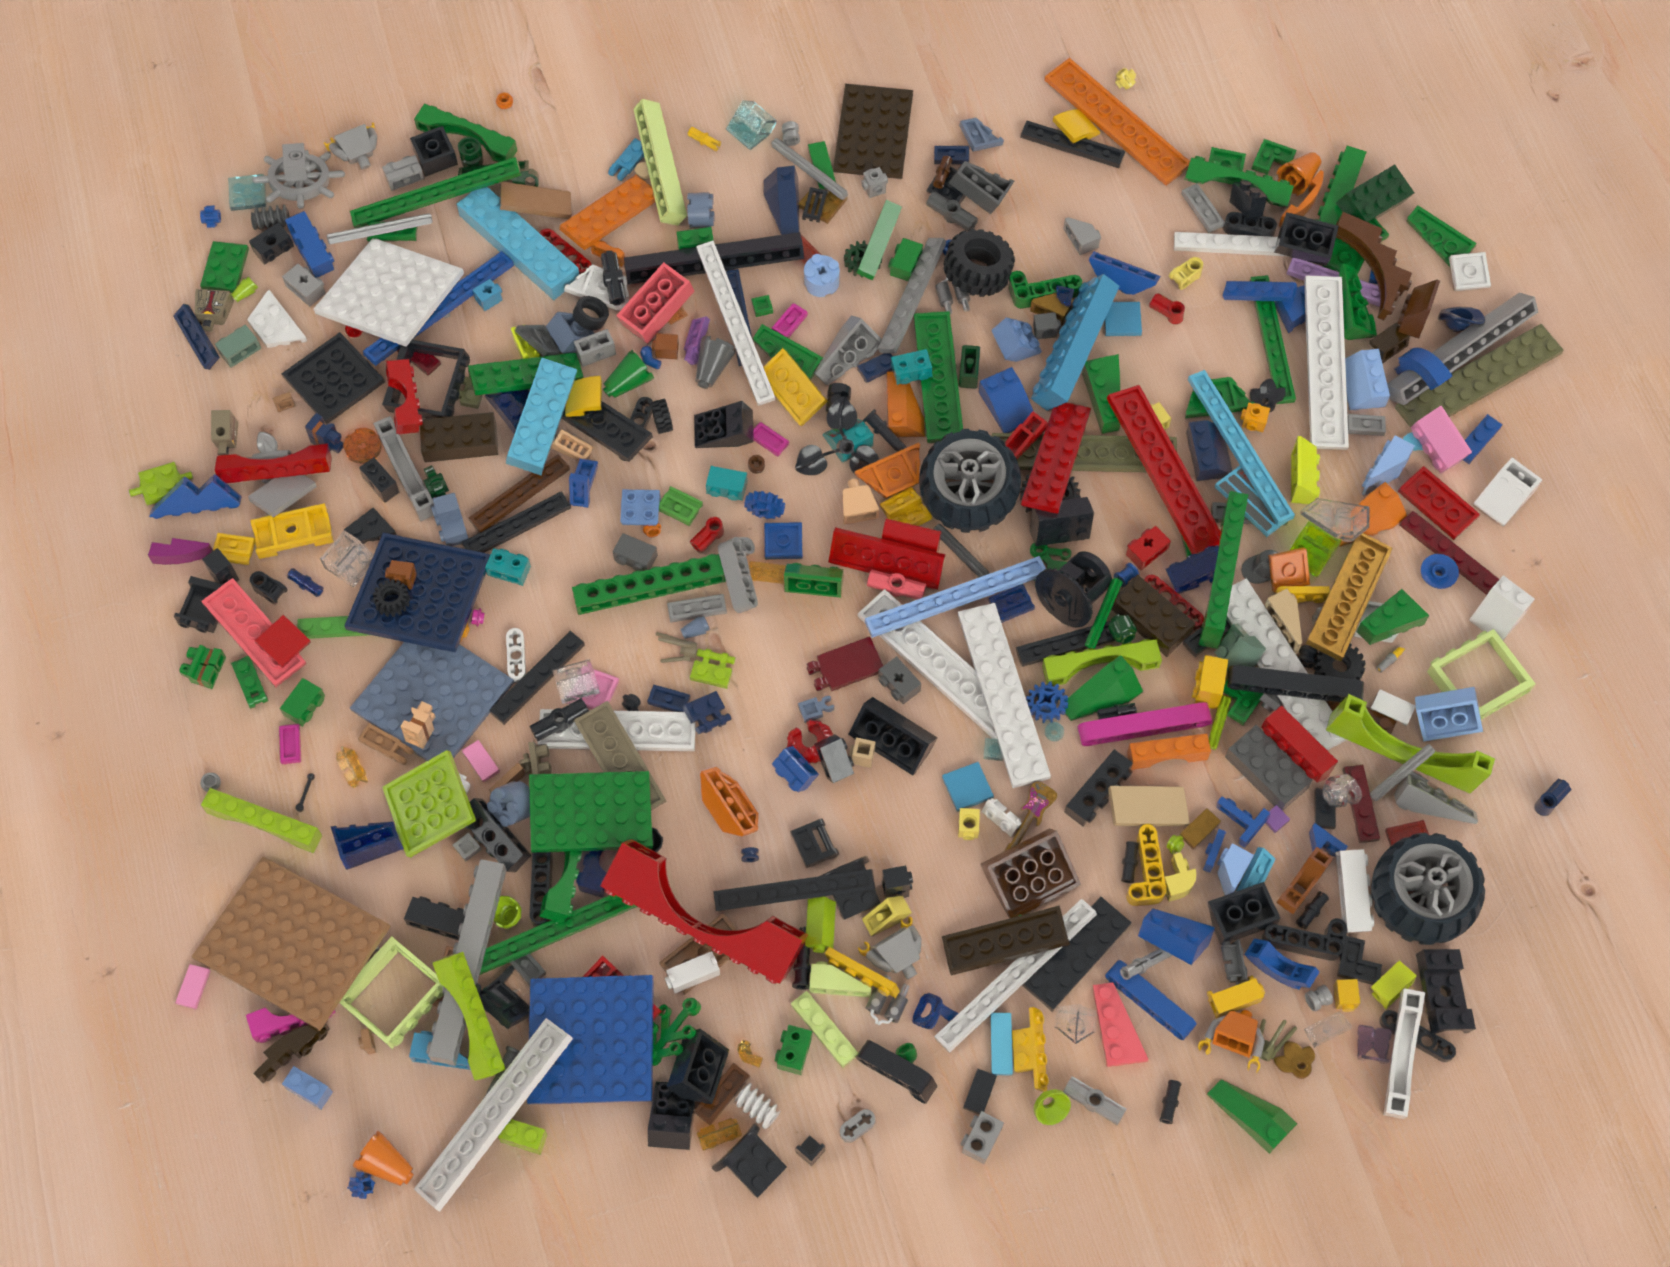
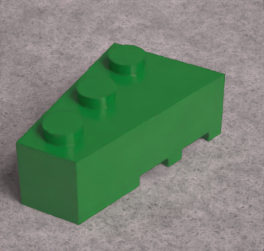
[1356,589,1430,645]

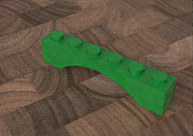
[414,103,517,162]
[1184,156,1294,208]
[539,851,582,923]

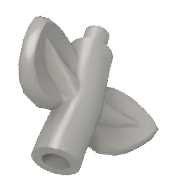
[247,432,292,484]

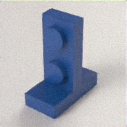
[569,459,598,508]
[1216,796,1270,848]

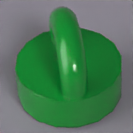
[895,1043,917,1063]

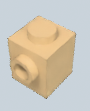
[849,738,876,768]

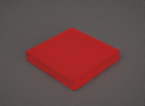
[254,615,311,668]

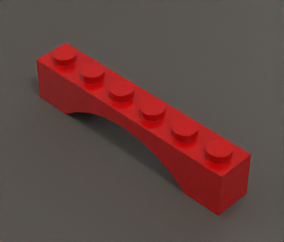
[214,444,332,483]

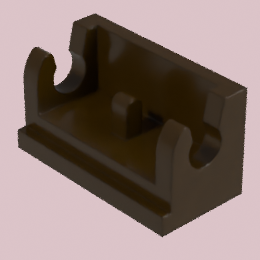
[1369,323,1410,364]

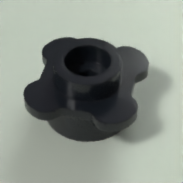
[622,694,641,711]

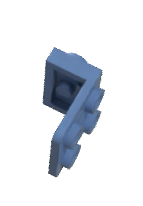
[620,489,661,526]

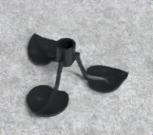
[795,396,880,475]

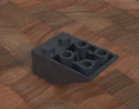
[694,401,754,448]
[648,1081,696,1150]

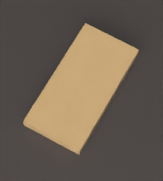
[1108,786,1190,826]

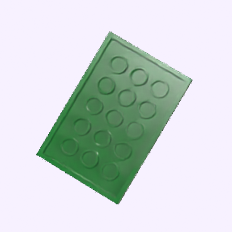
[529,771,653,853]

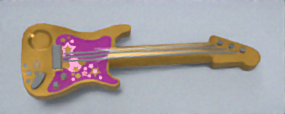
[1004,782,1057,851]

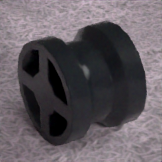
[1298,645,1319,668]

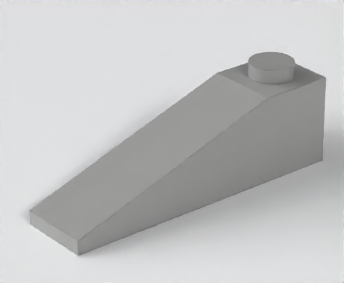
[814,315,882,385]
[1394,771,1478,824]

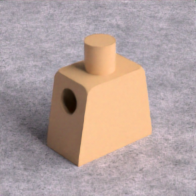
[843,479,879,525]

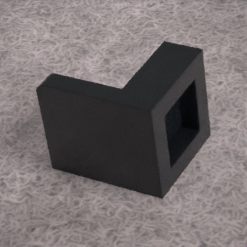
[796,1135,825,1166]

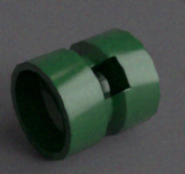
[458,137,484,167]

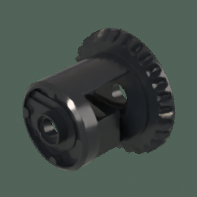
[1035,551,1112,627]

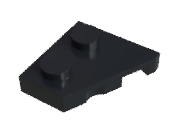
[344,508,397,545]

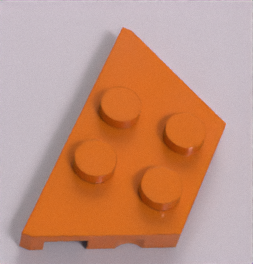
[854,442,920,499]

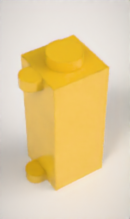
[1207,975,1265,1019]

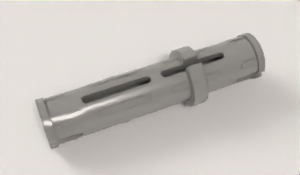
[1120,949,1172,980]

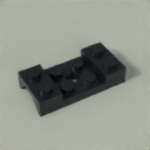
[1416,949,1476,1034]

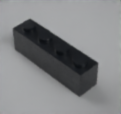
[404,896,465,941]

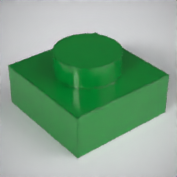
[751,295,773,317]

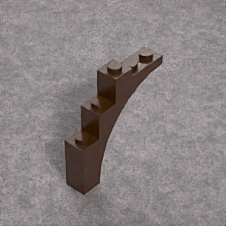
[1336,212,1412,321]

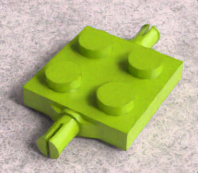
[129,462,194,506]

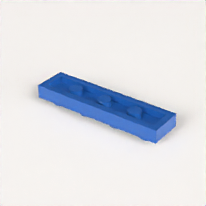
[1223,281,1297,302]

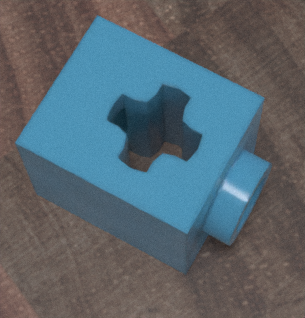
[472,279,503,311]

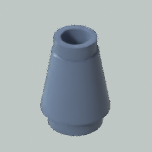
[680,616,710,639]

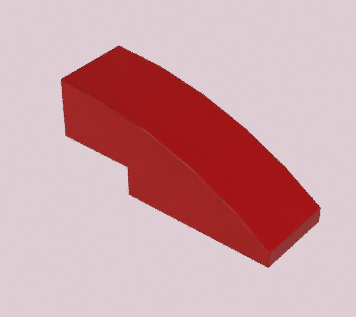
[1005,411,1049,459]

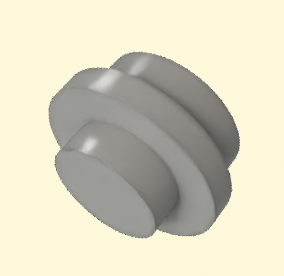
[200,773,221,792]

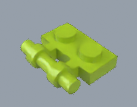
[690,648,736,689]

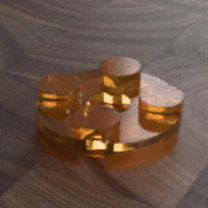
[343,428,382,464]

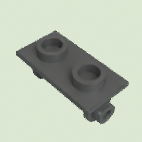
[1221,939,1247,985]

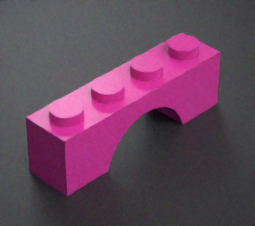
[246,1008,336,1043]

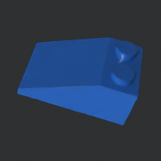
[979,367,1033,433]

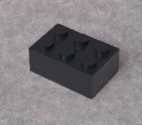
[1030,497,1094,546]

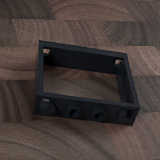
[382,340,470,419]

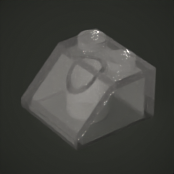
[553,659,600,704]

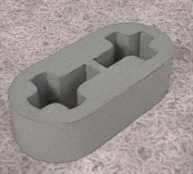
[840,1109,875,1143]

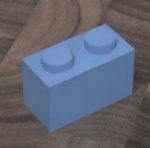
[282,1066,333,1110]

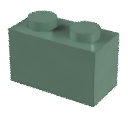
[215,324,261,368]

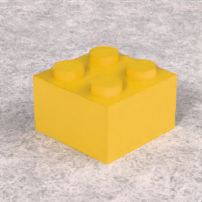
[1192,655,1228,710]

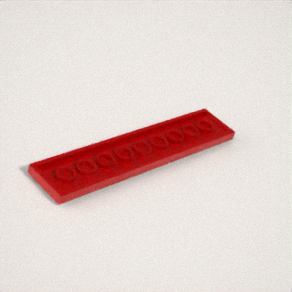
[1106,385,1221,556]

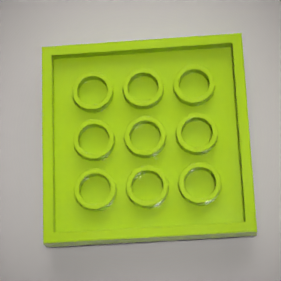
[382,750,476,858]

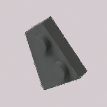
[515,325,561,356]

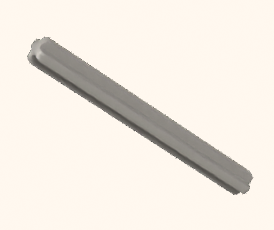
[771,138,848,200]
[327,213,433,244]

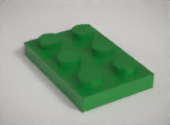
[200,241,249,293]

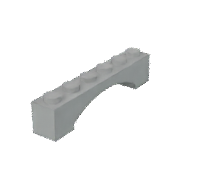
[373,416,435,521]

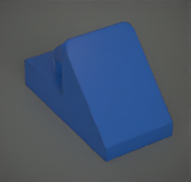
[1309,823,1348,857]

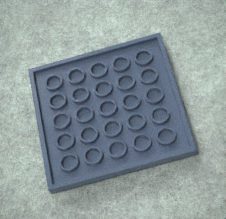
[350,642,514,761]

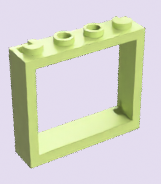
[1427,629,1536,720]
[339,936,444,1049]

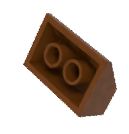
[1397,279,1440,339]

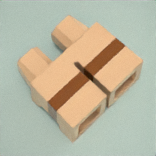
[400,701,435,749]

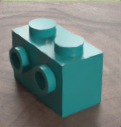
[891,349,932,385]
[706,466,748,501]
[485,548,531,586]

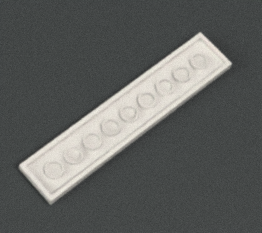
[1304,276,1349,450]
[1226,578,1347,750]
[858,589,997,742]
[958,603,1051,788]
[414,1018,573,1212]

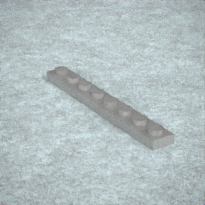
[878,238,946,354]

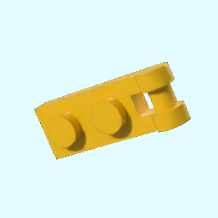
[1276,586,1330,603]

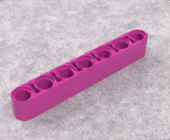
[1077,702,1213,746]

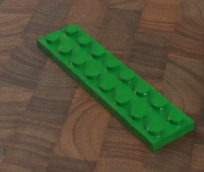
[914,311,963,443]

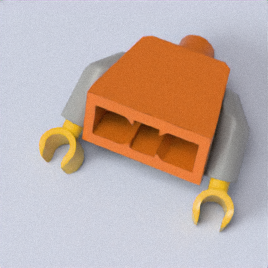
[1198,1010,1265,1073]

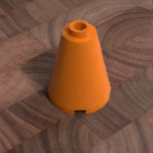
[1277,152,1322,196]
[353,1131,414,1186]

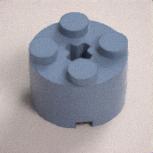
[687,192,715,229]
[487,781,530,827]

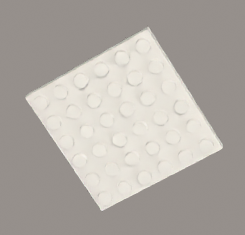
[314,239,464,346]

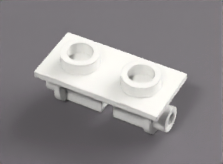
[981,798,1022,837]

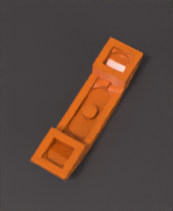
[1279,170,1324,227]

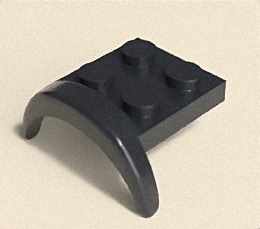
[820,856,881,920]
[475,965,530,1029]
[712,1123,787,1198]

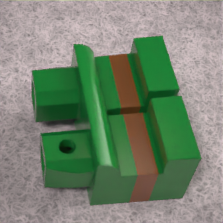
[179,645,226,689]

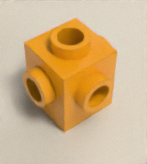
[1240,403,1270,433]

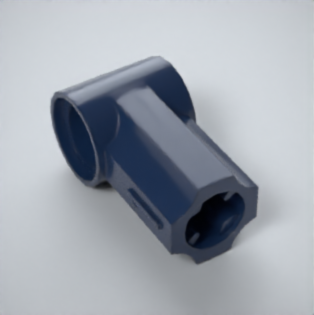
[1534,778,1572,816]

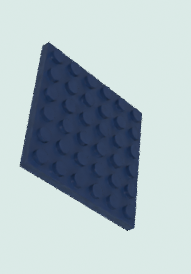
[345,533,491,653]

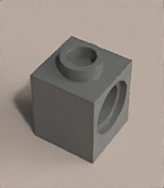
[1033,313,1061,340]

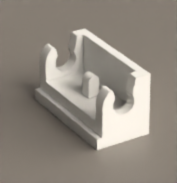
[1371,689,1416,726]

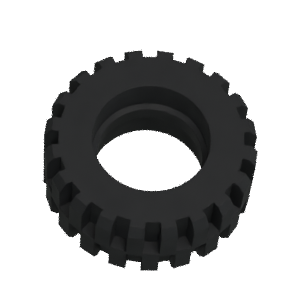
[943,229,1015,297]

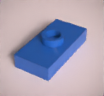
[1203,829,1226,873]

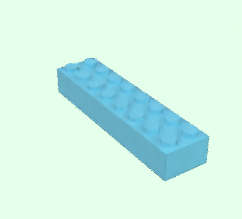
[457,187,579,300]

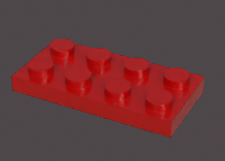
[1398,466,1480,540]

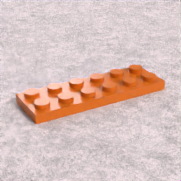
[559,175,655,250]

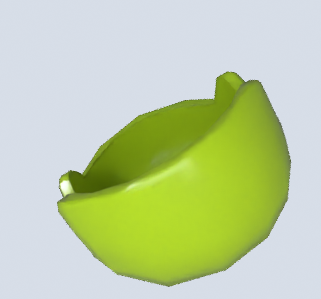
[494,896,522,929]

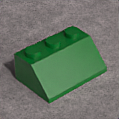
[784,563,844,598]

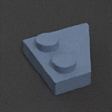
[959,118,1004,152]

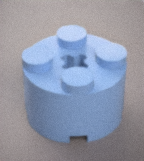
[804,254,840,297]

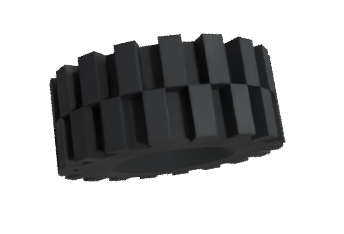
[1313,643,1366,680]

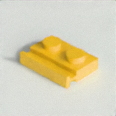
[213,533,255,565]

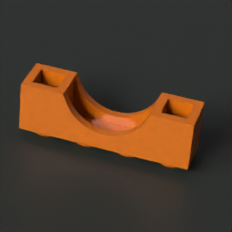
[1127,733,1211,770]

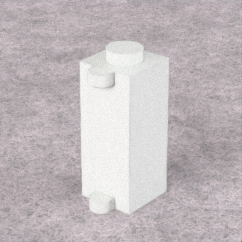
[664,951,720,994]

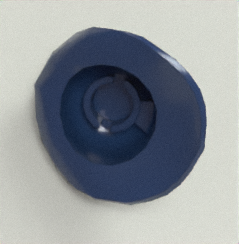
[1437,307,1485,332]

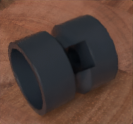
[826,383,851,412]

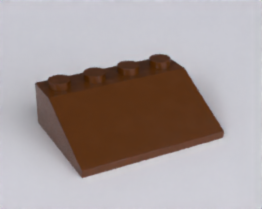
[981,828,1081,918]

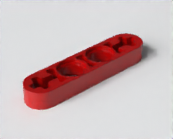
[539,228,592,275]
[1144,574,1204,630]

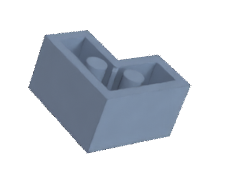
[431,492,469,546]

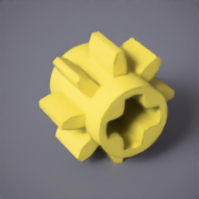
[1115,68,1136,90]

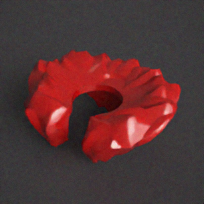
[787,720,833,764]

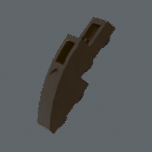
[253,1023,330,1084]

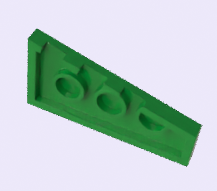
[1406,205,1477,268]
[752,324,823,380]

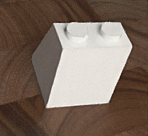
[1469,575,1535,640]

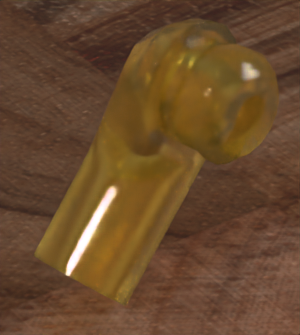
[737,1040,763,1068]

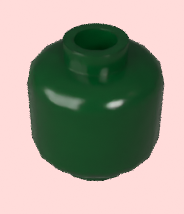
[1108,614,1137,644]

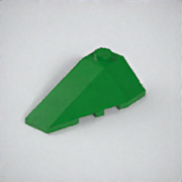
[1339,263,1377,340]
[1065,655,1143,721]

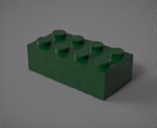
[1336,164,1415,223]

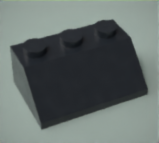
[1274,212,1339,266]
[1208,882,1281,945]
[667,1028,729,1104]

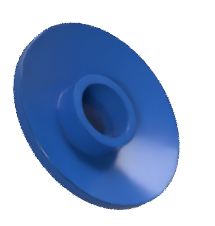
[1420,554,1459,589]

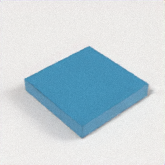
[1104,302,1142,336]
[942,762,994,812]

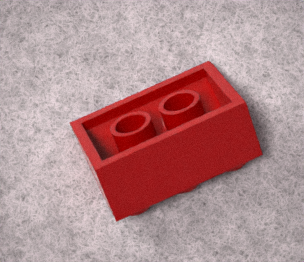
[881,519,941,552]

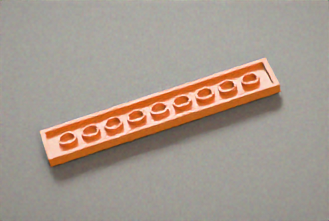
[1044,58,1189,186]

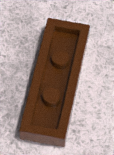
[694,1063,750,1126]

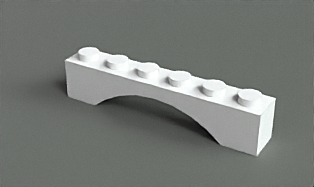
[1383,988,1425,1119]

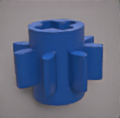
[200,205,221,228]
[347,1172,375,1199]

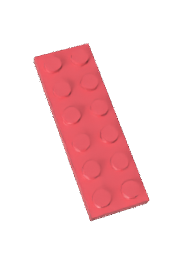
[202,578,306,688]

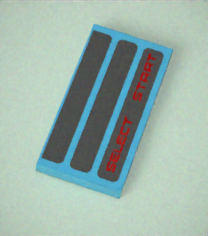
[1215,466,1288,537]

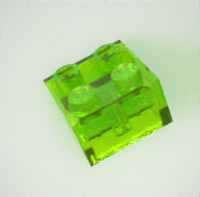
[1290,520,1342,578]

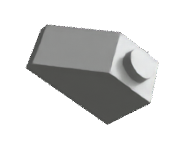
[1063,217,1101,255]

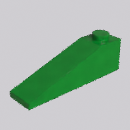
[1207,1079,1297,1154]

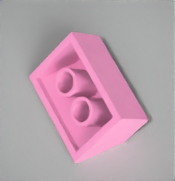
[1410,406,1472,474]

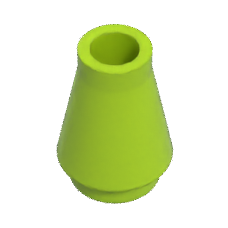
[231,277,258,302]

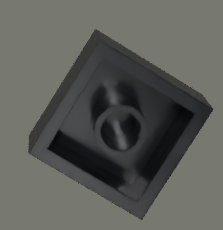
[410,126,458,177]

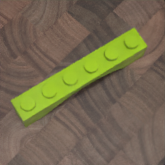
[1042,639,1162,686]
[201,788,322,853]
[433,952,505,1081]

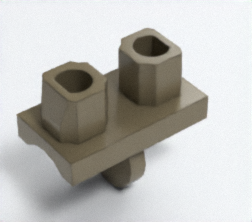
[518,741,552,774]

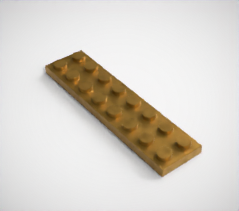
[1305,531,1393,662]

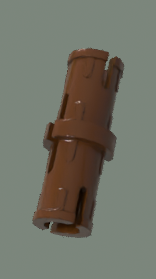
[933,156,953,189]

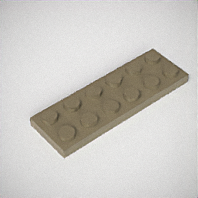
[574,701,667,811]

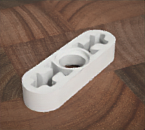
[506,628,526,683]

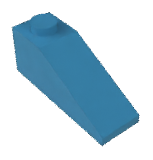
[409,1031,471,1070]

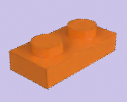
[590,240,625,267]

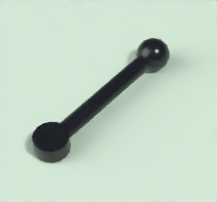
[295,773,315,812]

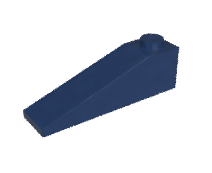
[763,165,800,235]

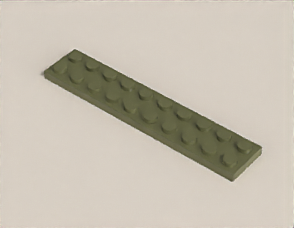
[1395,324,1564,427]
[992,433,1177,473]

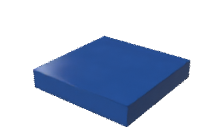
[764,522,803,560]

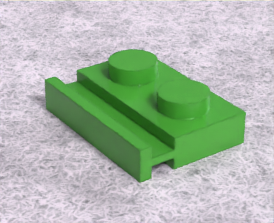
[659,486,703,526]

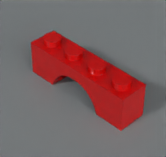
[386,359,423,434]

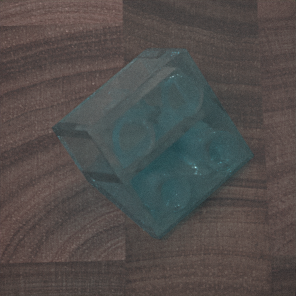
[726,100,777,150]

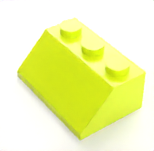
[1291,436,1320,504]

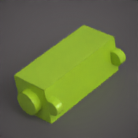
[805,896,836,953]

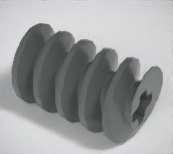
[251,205,290,230]

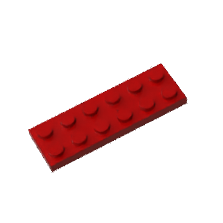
[828,527,946,590]

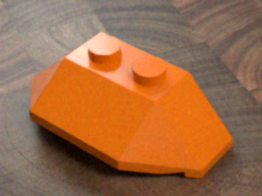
[700,767,759,837]

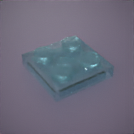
[228,174,266,211]

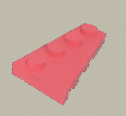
[1092,982,1149,1067]

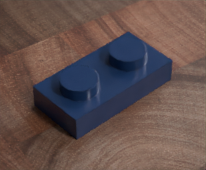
[934,146,969,164]
[857,353,893,383]
[647,684,691,712]

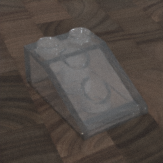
[1300,498,1370,542]

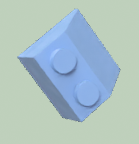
[1217,843,1254,895]

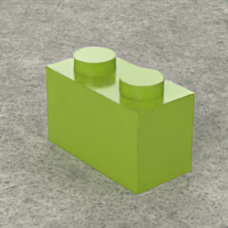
[498,1119,548,1155]

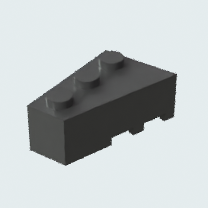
[949,161,1015,214]

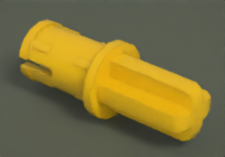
[688,127,721,152]

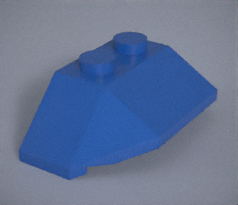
[1089,251,1161,295]

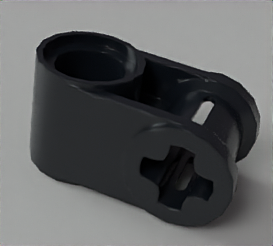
[250,571,288,605]

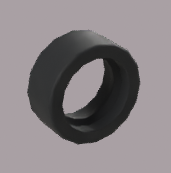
[573,296,609,331]

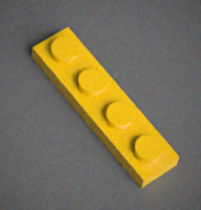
[825,947,900,998]

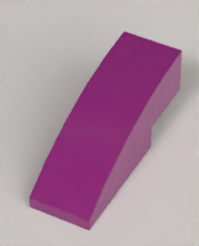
[148,538,213,565]

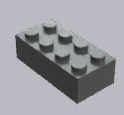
[1225,725,1313,811]

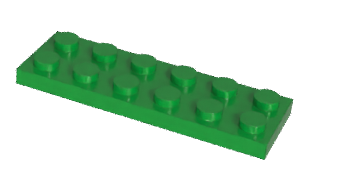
[468,353,584,396]

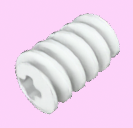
[735,1083,781,1129]

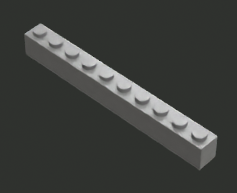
[1387,292,1538,405]
[426,859,507,1066]

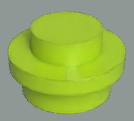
[1166,835,1184,854]

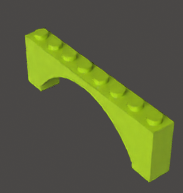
[1326,694,1495,794]

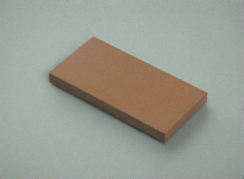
[500,182,572,219]
[659,913,737,995]

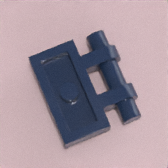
[682,691,732,734]

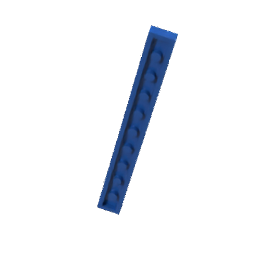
[363,251,514,366]

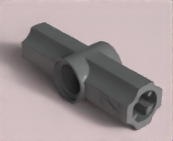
[926,192,978,231]

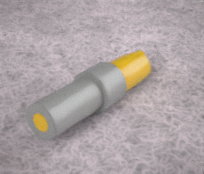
[1376,647,1405,672]

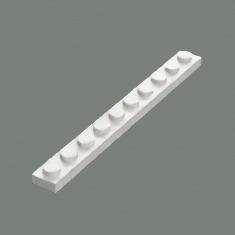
[696,241,775,406]
[934,899,1097,1053]

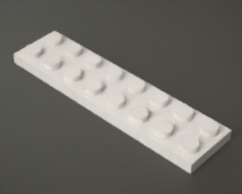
[537,709,696,751]

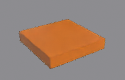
[1268,547,1310,593]

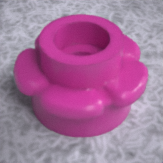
[471,608,485,627]

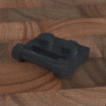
[790,819,839,868]

